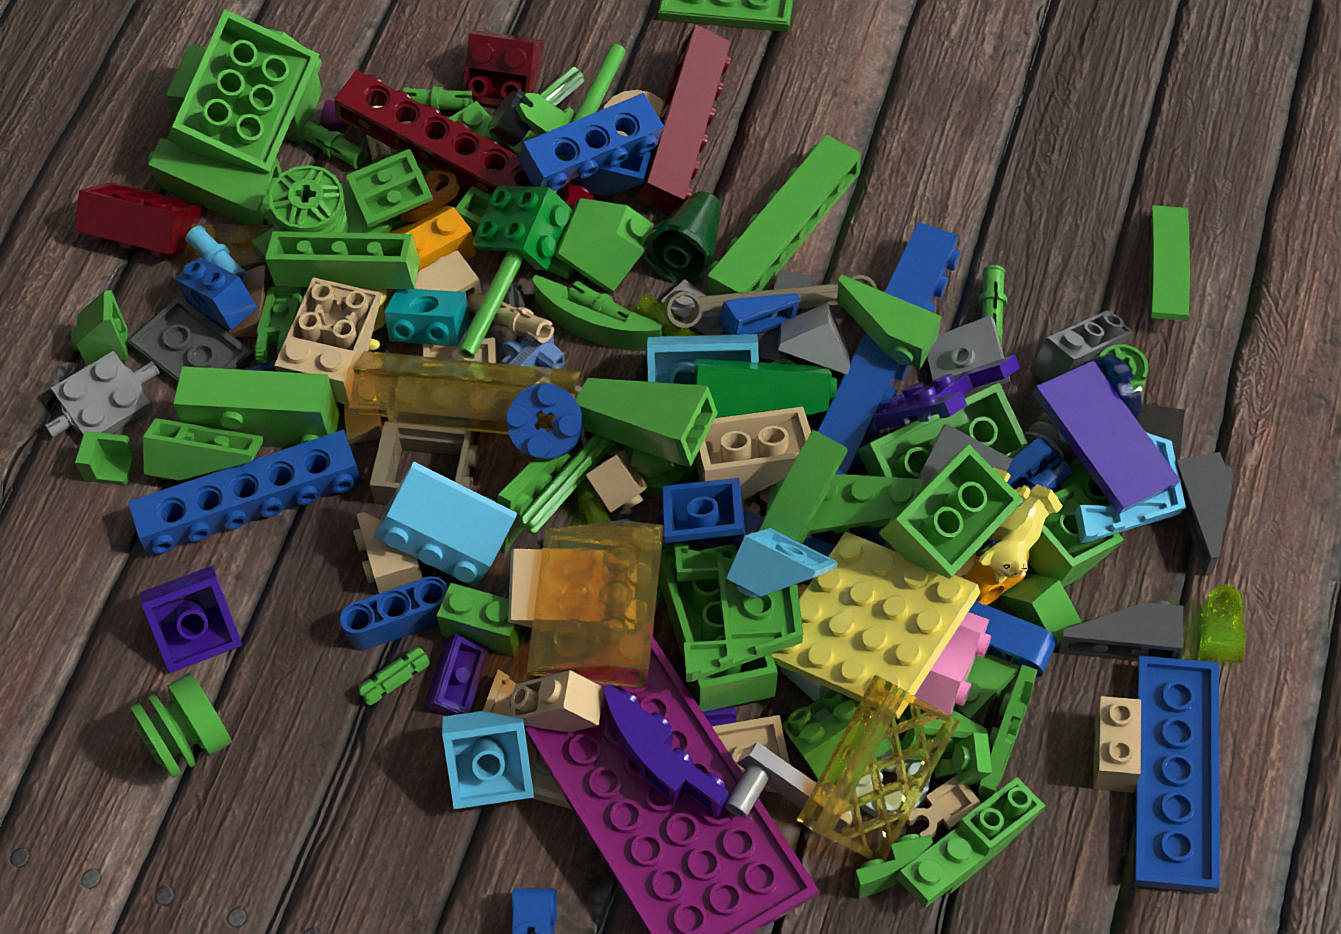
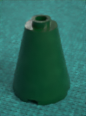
[644,191,722,284]

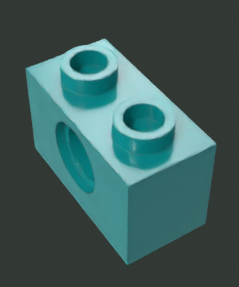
[384,289,470,346]

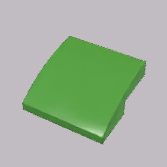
[346,148,434,227]

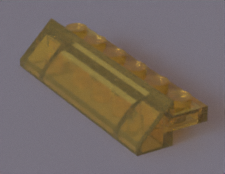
[349,351,581,434]

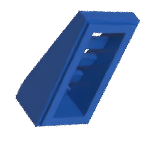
[720,293,800,335]

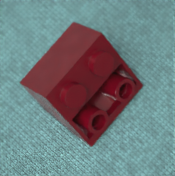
[463,31,543,106]

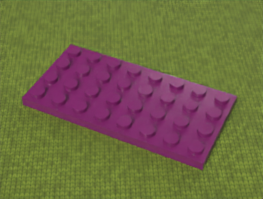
[510,628,819,934]

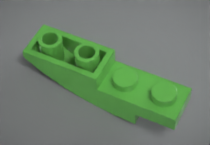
[896,777,1046,908]

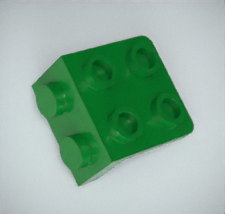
[472,186,572,271]

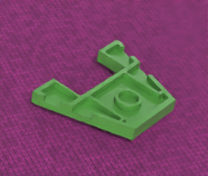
[674,543,804,682]

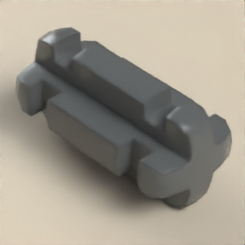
[505,282,525,308]

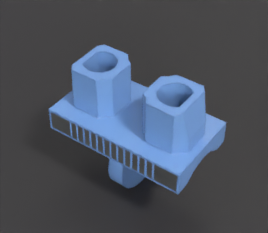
[500,335,565,396]

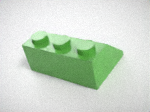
[878,444,1024,578]

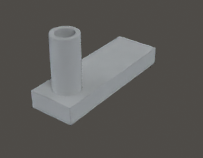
[725,742,857,832]

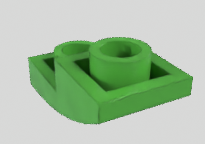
[854,834,933,899]

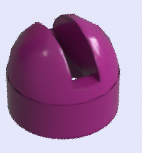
[320,99,345,129]

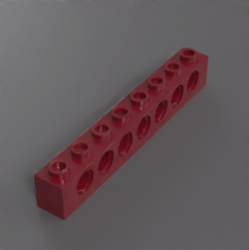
[334,69,594,235]

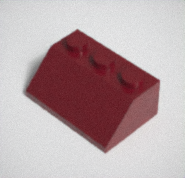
[74,182,205,258]

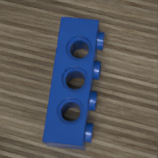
[517,93,664,191]

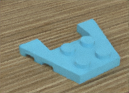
[1059,432,1186,543]

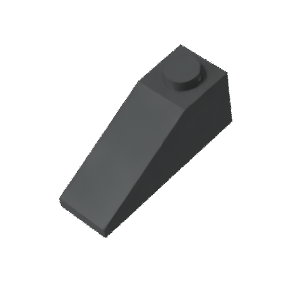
[1176,452,1234,576]
[1059,601,1183,661]

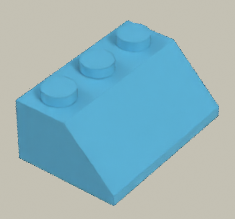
[647,334,759,385]
[374,462,517,587]

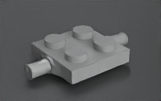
[45,351,160,438]

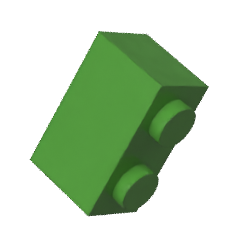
[437,583,526,657]

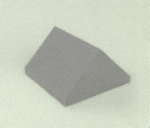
[778,302,850,375]

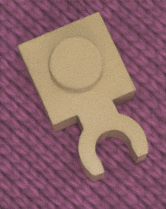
[907,775,982,838]

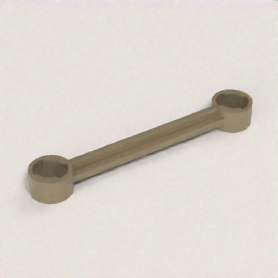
[663,274,877,328]

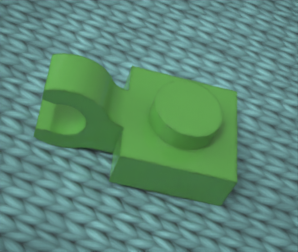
[934,733,992,785]

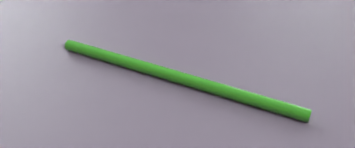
[458,44,626,359]

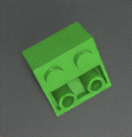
[781,688,893,791]

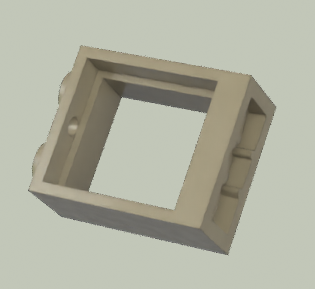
[370,421,480,505]

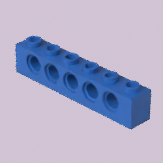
[128,430,362,556]

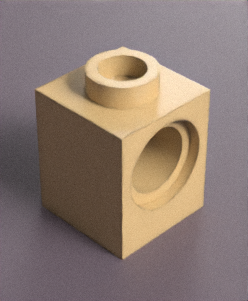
[586,450,648,513]

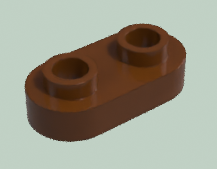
[397,169,459,222]

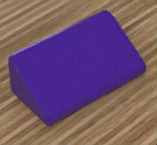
[424,633,490,716]

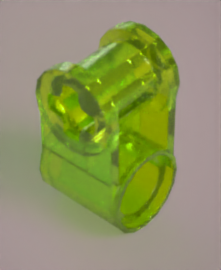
[1200,584,1246,663]

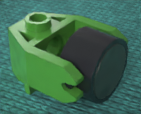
[488,87,575,153]

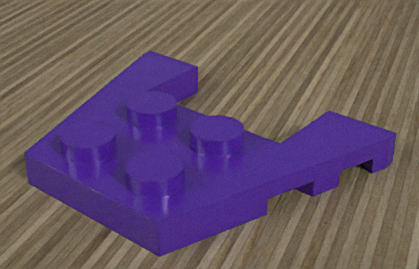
[872,354,1020,430]

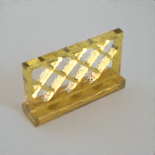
[797,675,960,862]

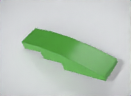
[1149,205,1190,321]
[759,430,848,544]

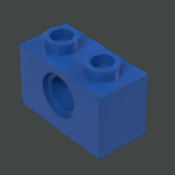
[174,257,257,331]

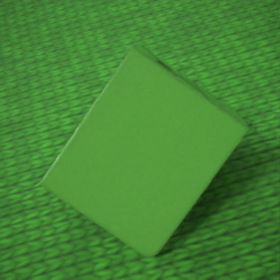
[75,431,136,485]

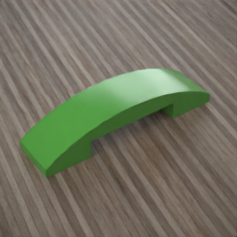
[532,275,664,351]

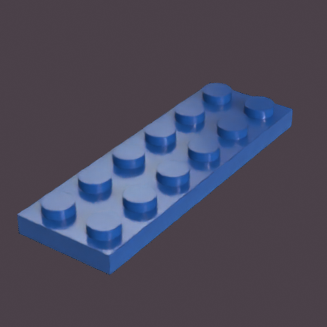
[1134,656,1220,894]

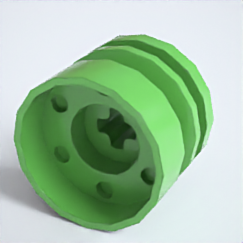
[268,165,348,233]
[130,672,232,779]

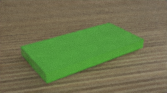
[658,0,793,32]

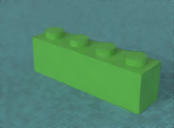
[265,231,420,289]

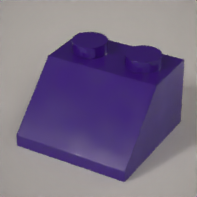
[140,565,243,673]

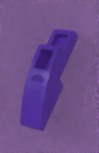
[604,684,728,817]

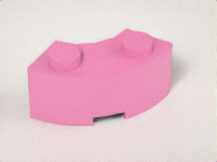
[910,612,991,716]

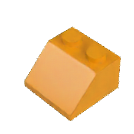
[389,205,476,271]

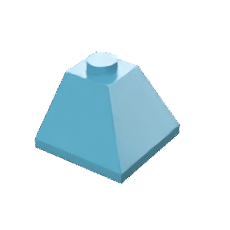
[726,528,838,598]
[442,711,534,809]

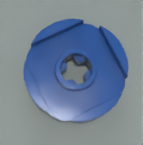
[506,383,583,460]

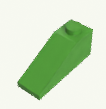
[837,274,941,369]
[143,418,263,481]

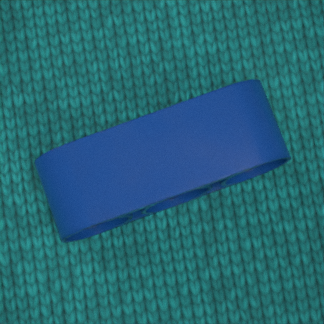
[340,576,448,650]

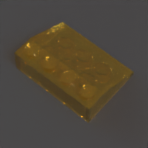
[526,521,664,688]

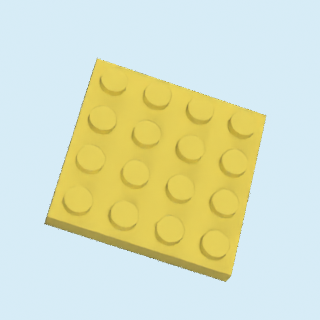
[772,532,981,719]

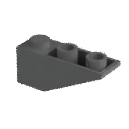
[1029,310,1134,383]

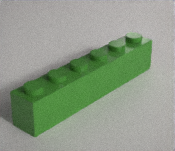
[706,135,861,296]

